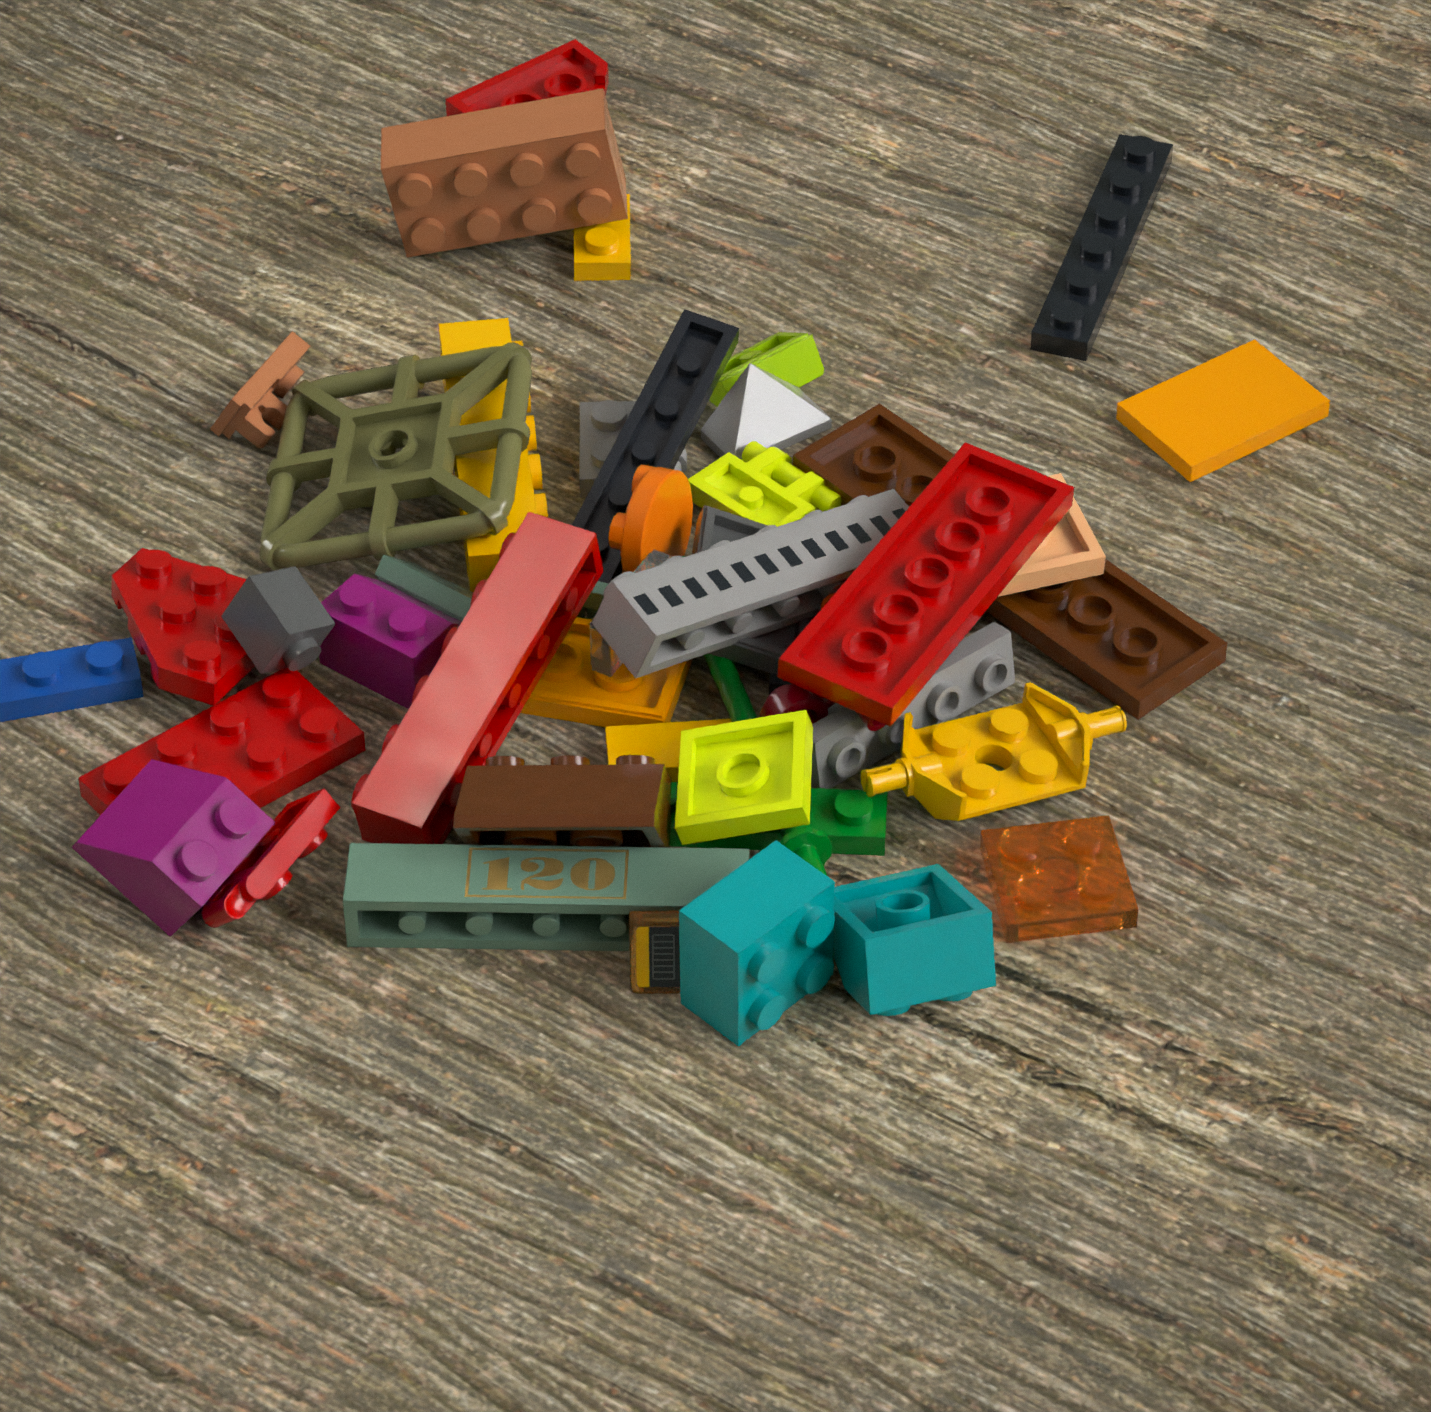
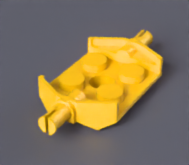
[860,682,1127,821]

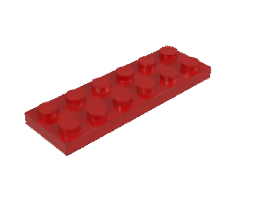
[777,442,1075,727]

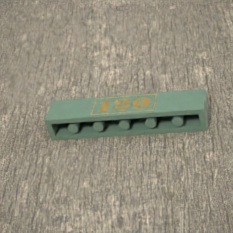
[343,843,749,951]

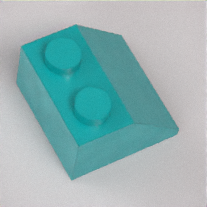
[833,864,996,1016]

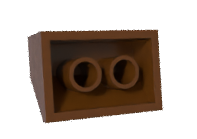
[453,755,672,848]

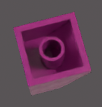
[319,573,462,709]
[71,759,275,937]

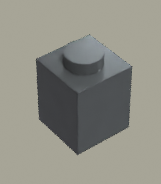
[221,566,335,674]

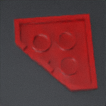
[445,39,609,116]
[111,548,255,706]

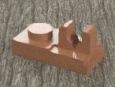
[210,331,310,448]

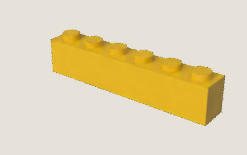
[438,318,548,592]

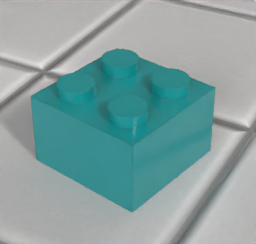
[679,840,835,1046]

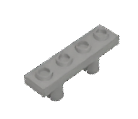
[811,621,1015,789]

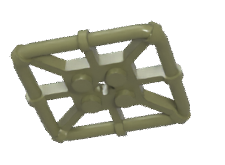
[259,342,532,571]

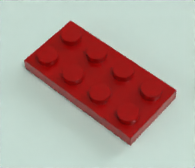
[78,668,366,815]

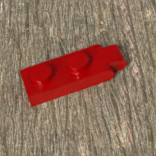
[202,788,341,928]

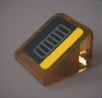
[629,911,680,994]

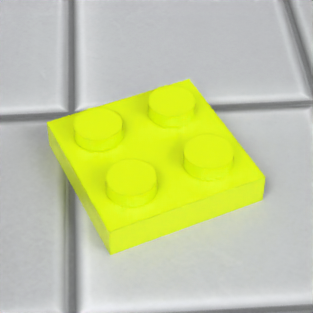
[675,710,813,845]

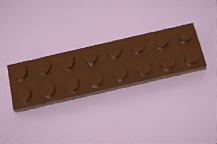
[792,403,1227,720]

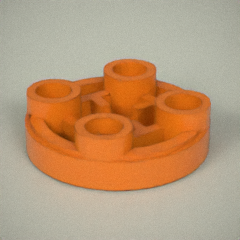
[609,464,693,573]

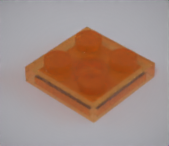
[980,815,1139,943]

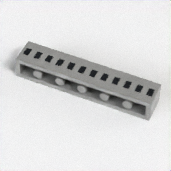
[592,489,909,678]

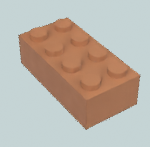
[381,88,628,258]

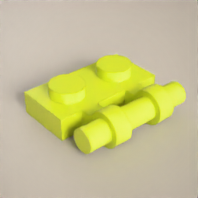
[688,441,841,527]

